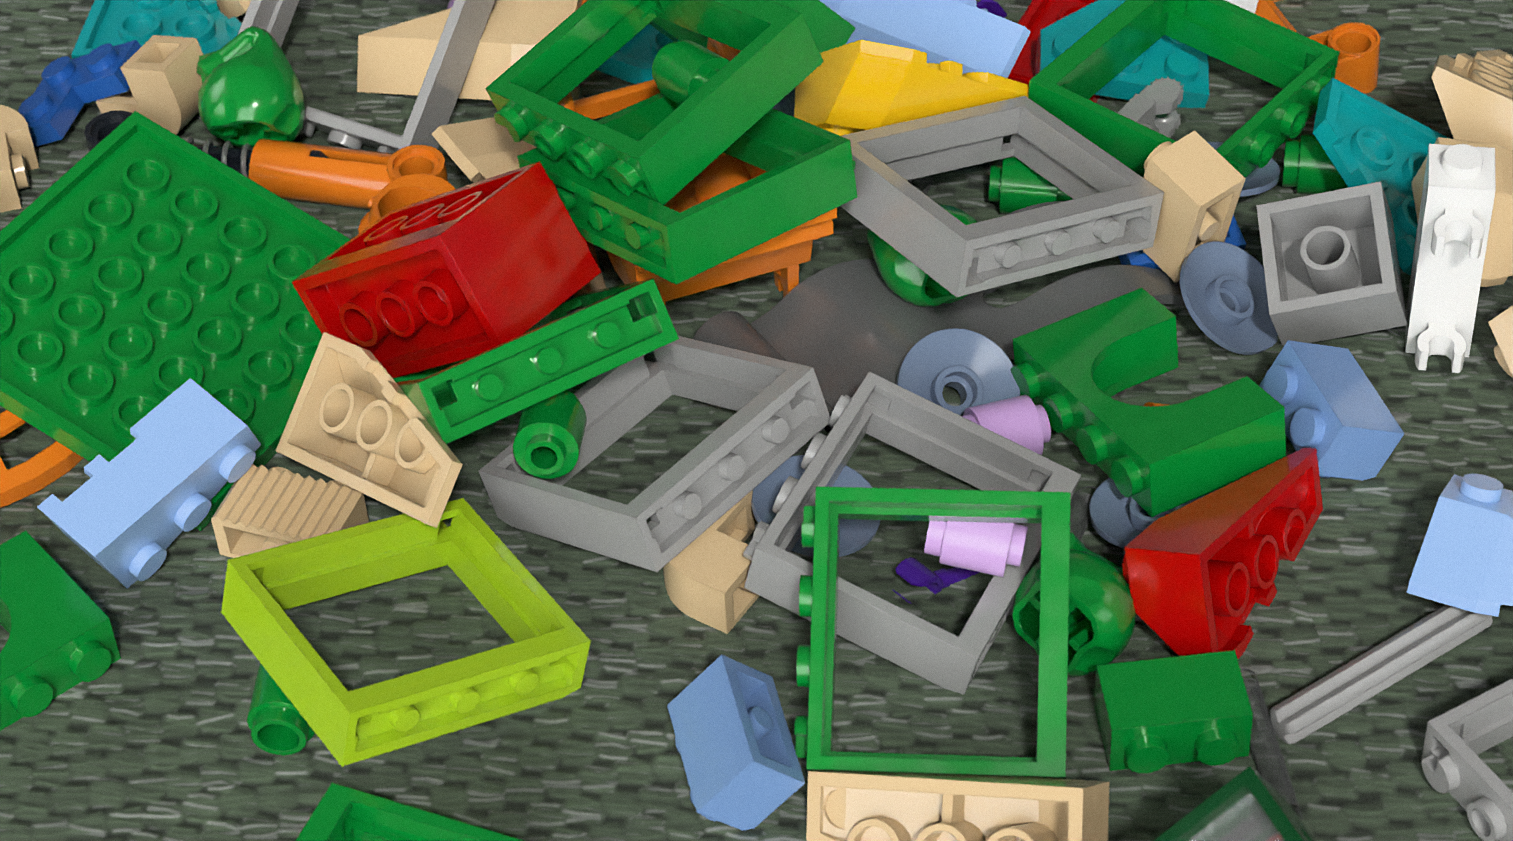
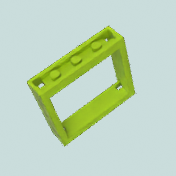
[221,498,591,767]

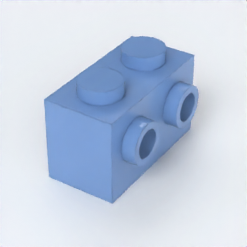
[1259,340,1405,481]
[667,654,805,831]

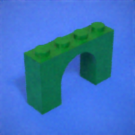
[1010,288,1286,517]
[0,530,121,731]

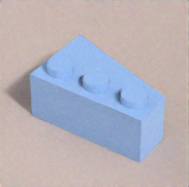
[37,378,261,588]

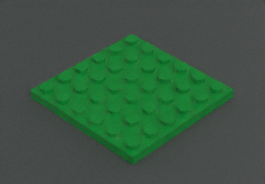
[0,111,351,531]

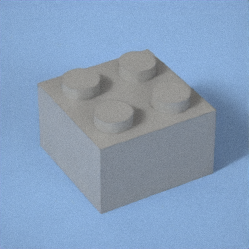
[1256,181,1408,345]

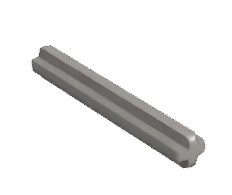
[1268,605,1493,744]

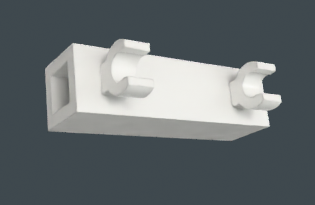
[1405,144,1496,373]

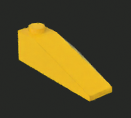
[794,40,1029,136]

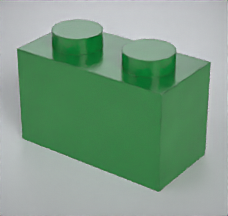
[1094,650,1253,773]

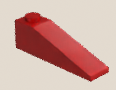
[1122,448,1323,659]

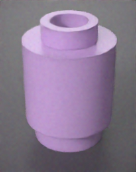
[962,395,1051,455]
[924,521,1028,577]

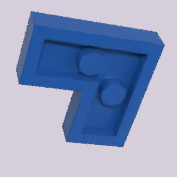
[18,40,141,147]

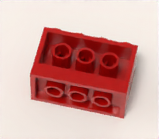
[292,161,601,378]

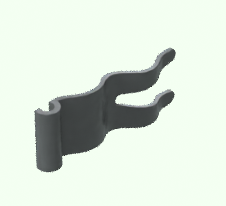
[693,201,1186,456]

